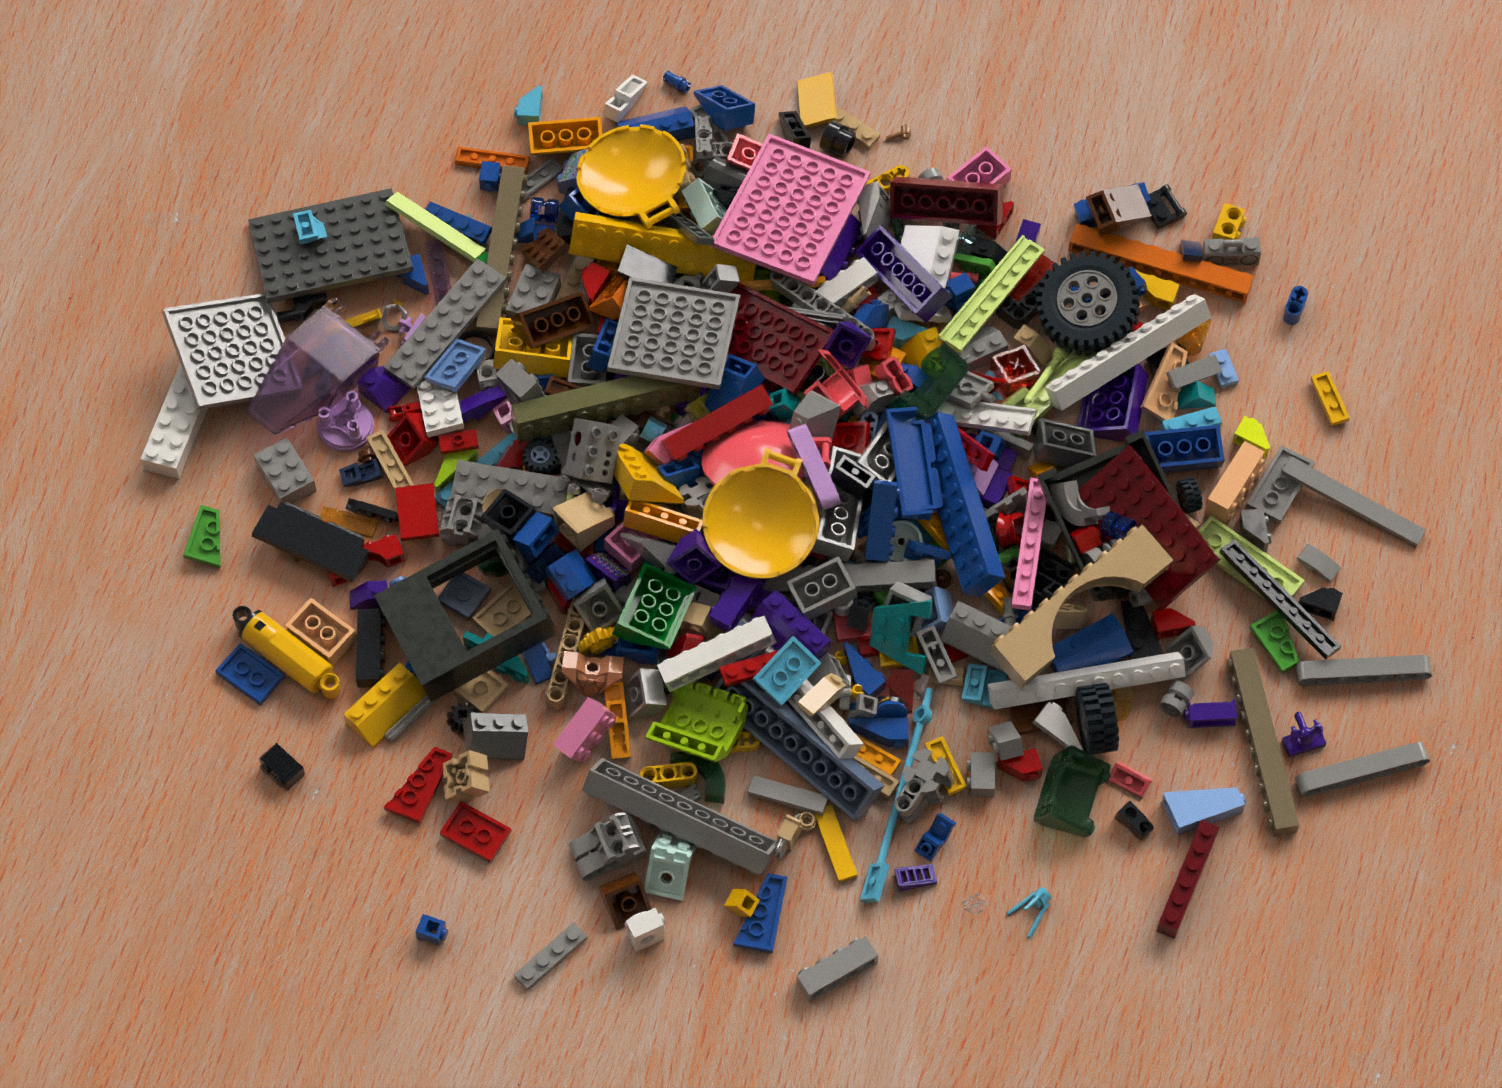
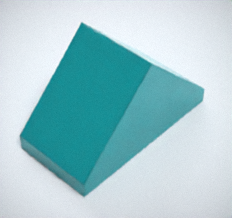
[1177,381,1216,409]

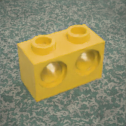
[1212,203,1247,240]

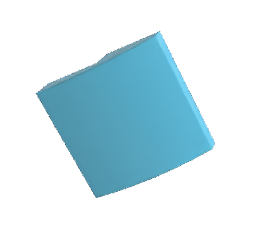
[962,664,1008,710]

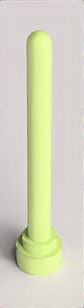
[1024,347,1068,404]

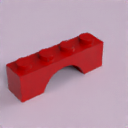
[327,534,405,587]

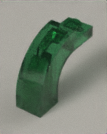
[670,752,726,804]

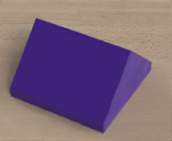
[823,321,872,369]

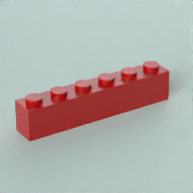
[661,385,773,462]

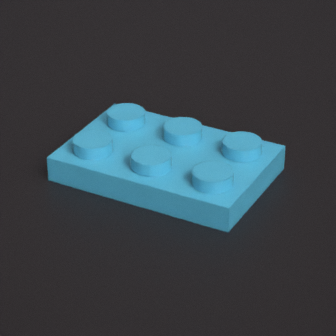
[753,636,821,706]

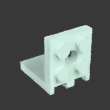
[644,831,697,901]

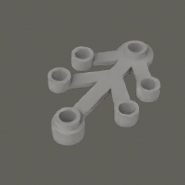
[557,465,611,504]

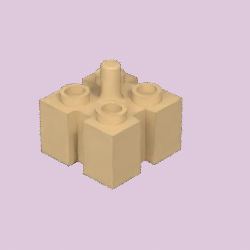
[443,750,490,804]

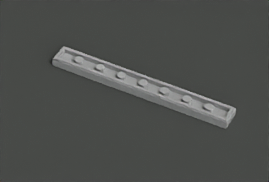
[1281,456,1426,547]

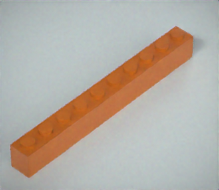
[1068,224,1254,303]

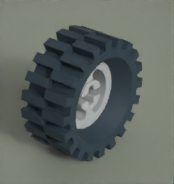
[1075,683,1119,755]

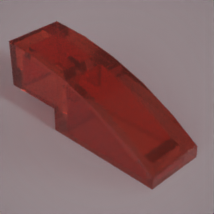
[1008,254,1054,302]

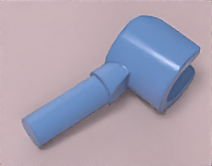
[541,641,557,665]

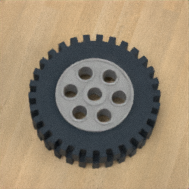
[1036,251,1140,356]

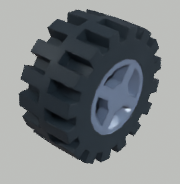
[522,439,557,475]

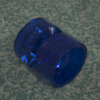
[530,197,559,224]
[1100,511,1137,540]

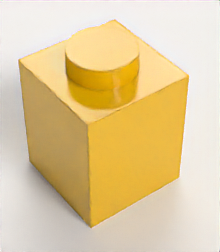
[724,889,760,917]

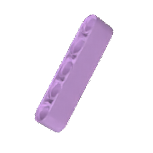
[787,424,841,511]

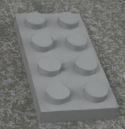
[1246,445,1315,524]

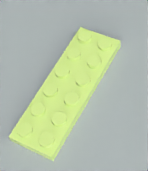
[1198,516,1305,600]

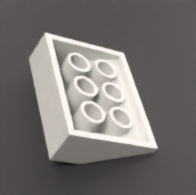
[889,225,959,289]

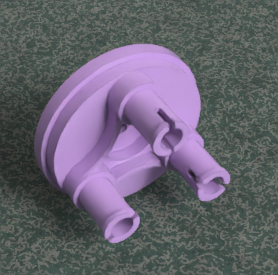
[317,391,374,452]

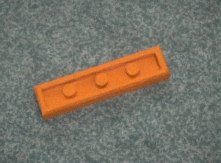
[455,146,530,175]

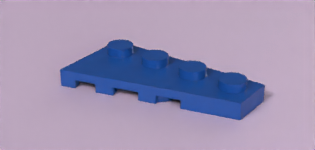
[733,873,787,953]

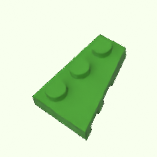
[1250,611,1299,673]

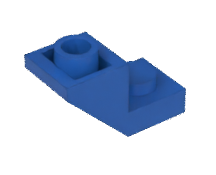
[914,813,956,861]

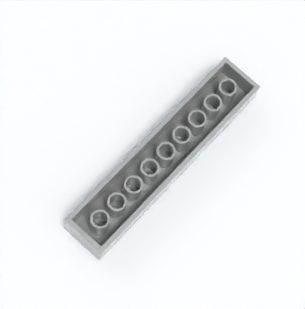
[582,758,779,875]

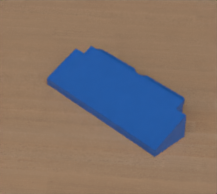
[886,407,943,520]

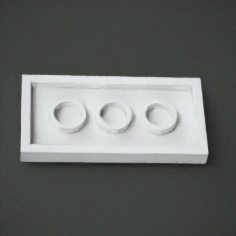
[417,380,464,437]

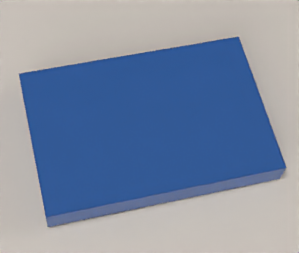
[215,643,286,706]

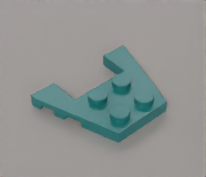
[870,600,933,675]

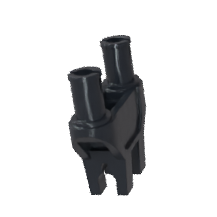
[277,291,329,324]

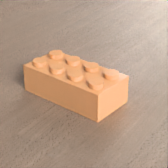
[1204,441,1265,525]

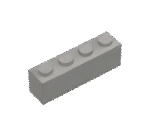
[796,936,878,1002]

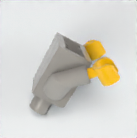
[807,650,864,699]

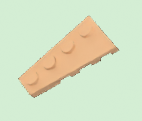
[1140,342,1188,421]

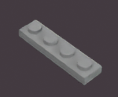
[514,922,588,991]

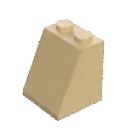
[553,491,615,552]

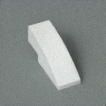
[602,74,648,123]

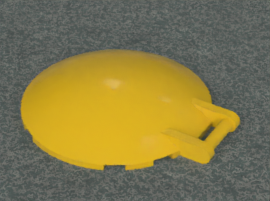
[576,124,686,229]
[702,448,819,579]

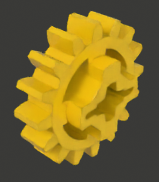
[577,627,618,655]

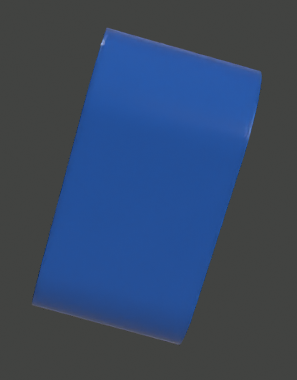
[1283,286,1308,325]

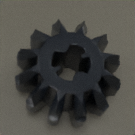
[447,702,479,735]

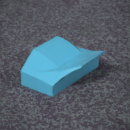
[293,210,327,245]

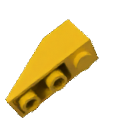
[1136,270,1180,311]

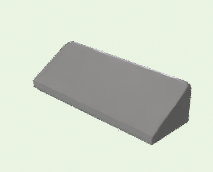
[977,429,1034,460]

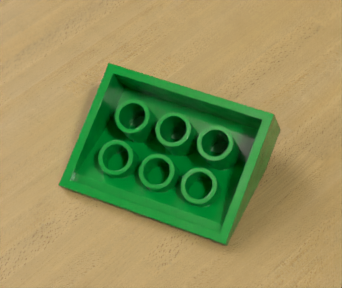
[612,563,697,650]

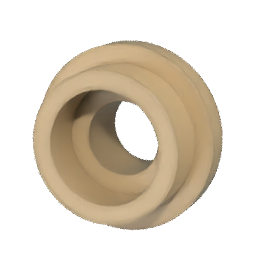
[799,811,816,831]

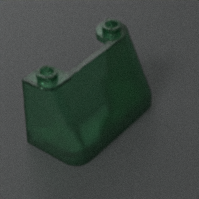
[885,342,968,419]
[1033,745,1111,837]

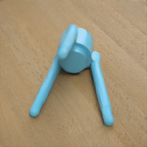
[1007,887,1051,938]

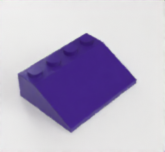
[1077,364,1148,441]

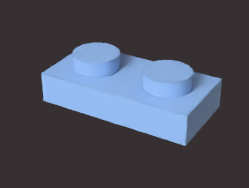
[1208,349,1239,388]

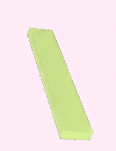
[386,192,486,262]

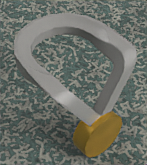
[382,299,408,331]

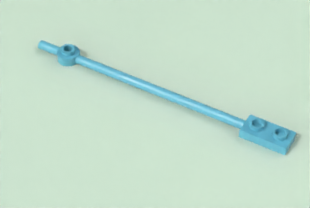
[860,688,934,903]

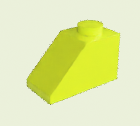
[1232,416,1270,458]

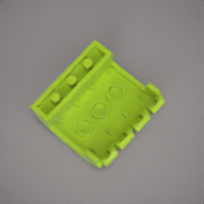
[645,681,749,762]

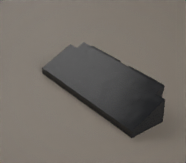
[251,502,369,583]

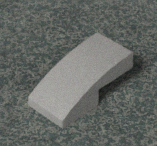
[1296,544,1341,583]

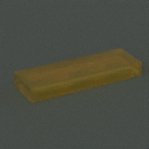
[320,506,379,539]

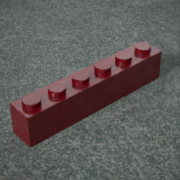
[1156,820,1220,939]

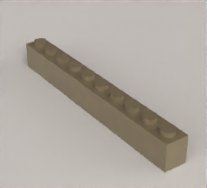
[476,165,528,337]
[1226,648,1299,836]

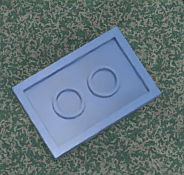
[425,338,488,392]

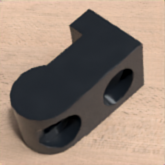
[1114,801,1154,840]

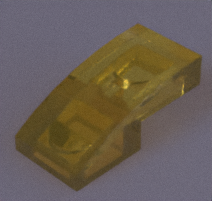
[684,390,710,422]

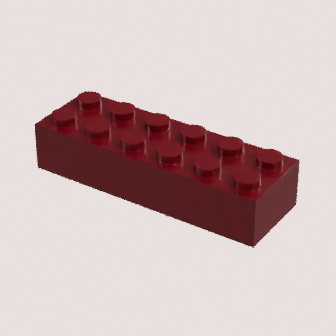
[890,176,1003,226]

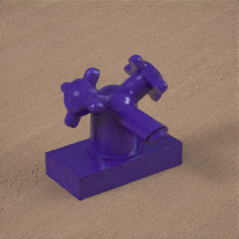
[1282,712,1326,757]

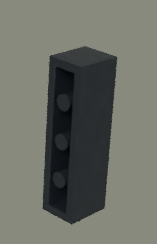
[356,609,386,688]

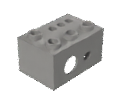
[564,418,622,484]

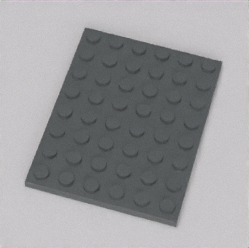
[248,188,414,303]

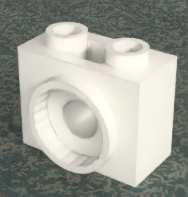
[625,908,666,952]

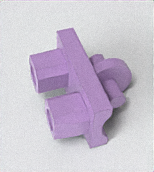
[398,313,425,346]

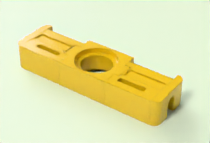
[324,308,382,336]

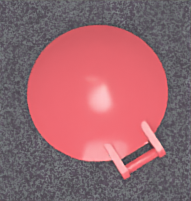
[702,420,832,486]

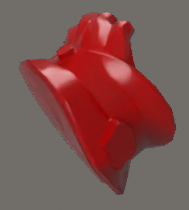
[995,512,1025,550]

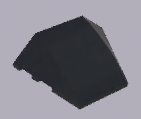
[1001,549,1076,608]

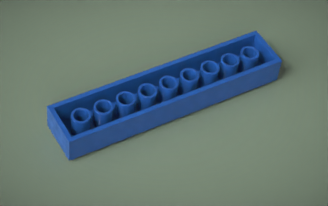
[925,412,1005,597]

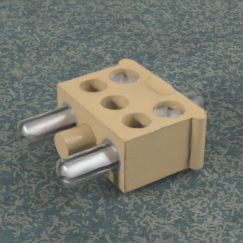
[775,813,802,859]

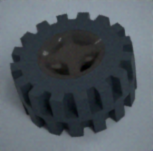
[1176,477,1203,514]

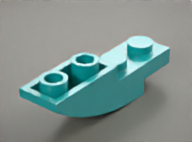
[463,631,529,684]

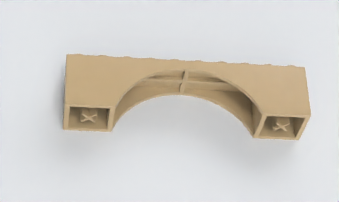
[990,525,1173,689]

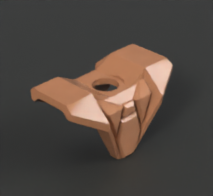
[561,651,624,697]

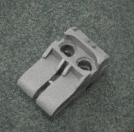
[678,477,714,535]
[440,495,493,547]
[895,748,954,824]
[569,812,647,881]

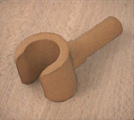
[886,124,911,140]

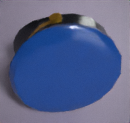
[873,696,908,718]

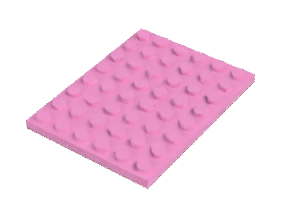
[710,134,871,286]

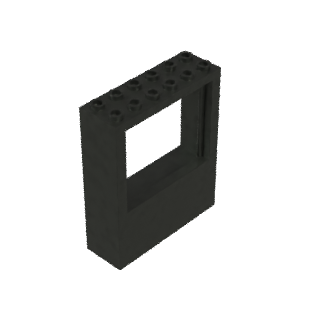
[374,529,555,702]

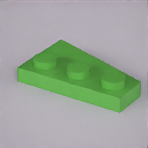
[183,505,221,568]

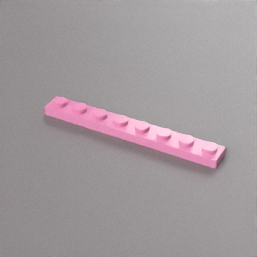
[1012,478,1047,610]

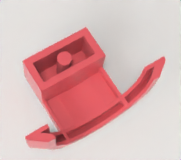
[804,349,869,419]

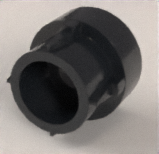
[820,120,856,157]

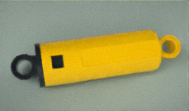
[232,606,341,699]

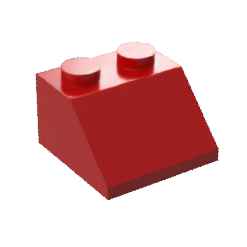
[387,413,439,466]

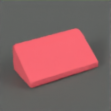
[1107,762,1153,798]

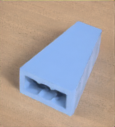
[1162,787,1246,835]

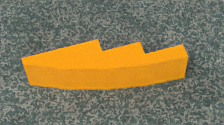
[604,681,631,759]

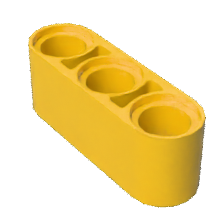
[640,762,698,788]

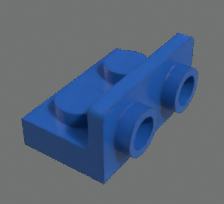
[903,539,951,567]

